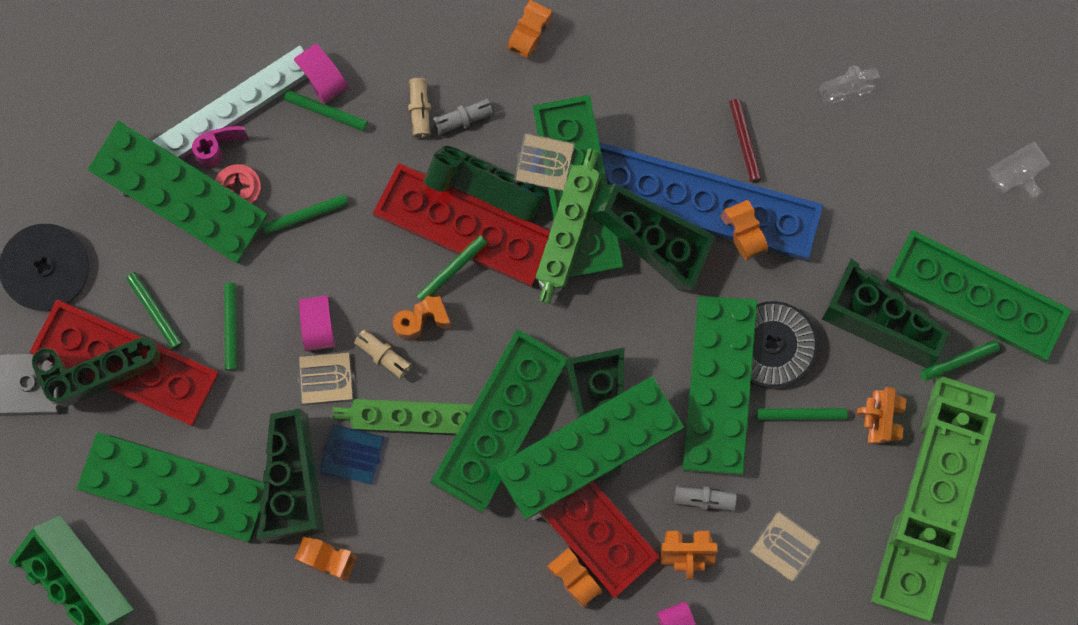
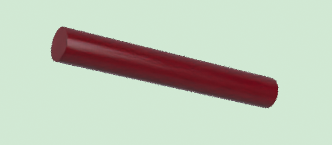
[729,98,762,183]

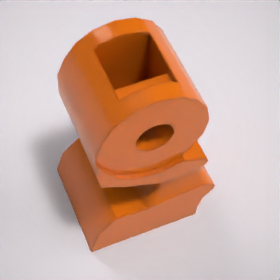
[507,0,553,59]
[720,200,769,261]
[392,296,452,341]
[294,536,357,583]
[546,548,603,609]

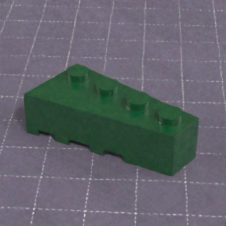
[591,184,715,291]
[822,258,949,368]
[565,347,625,481]
[257,408,324,543]

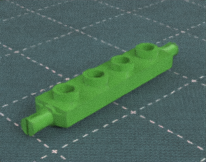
[535,149,602,304]
[332,399,473,434]

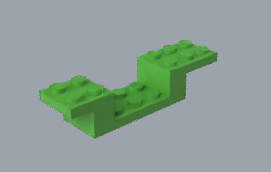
[870,376,996,623]

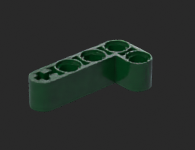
[424,146,545,221]
[32,337,161,407]

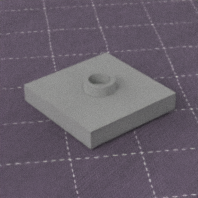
[0,354,60,415]

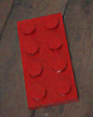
[539,482,659,598]

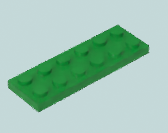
[532,94,623,278]
[87,120,269,264]
[885,230,1072,363]
[683,296,758,476]
[429,329,568,514]
[494,376,684,521]
[76,432,264,544]

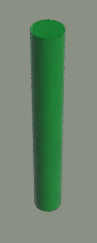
[284,90,368,132]
[262,194,348,235]
[416,235,488,302]
[126,272,183,350]
[224,282,237,371]
[920,340,1000,382]
[756,408,847,420]

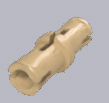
[408,78,431,138]
[354,329,412,380]

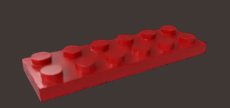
[373,163,550,288]
[29,299,219,428]

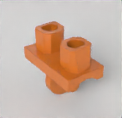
[857,387,906,445]
[660,531,718,580]

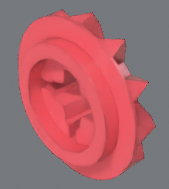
[215,164,261,203]

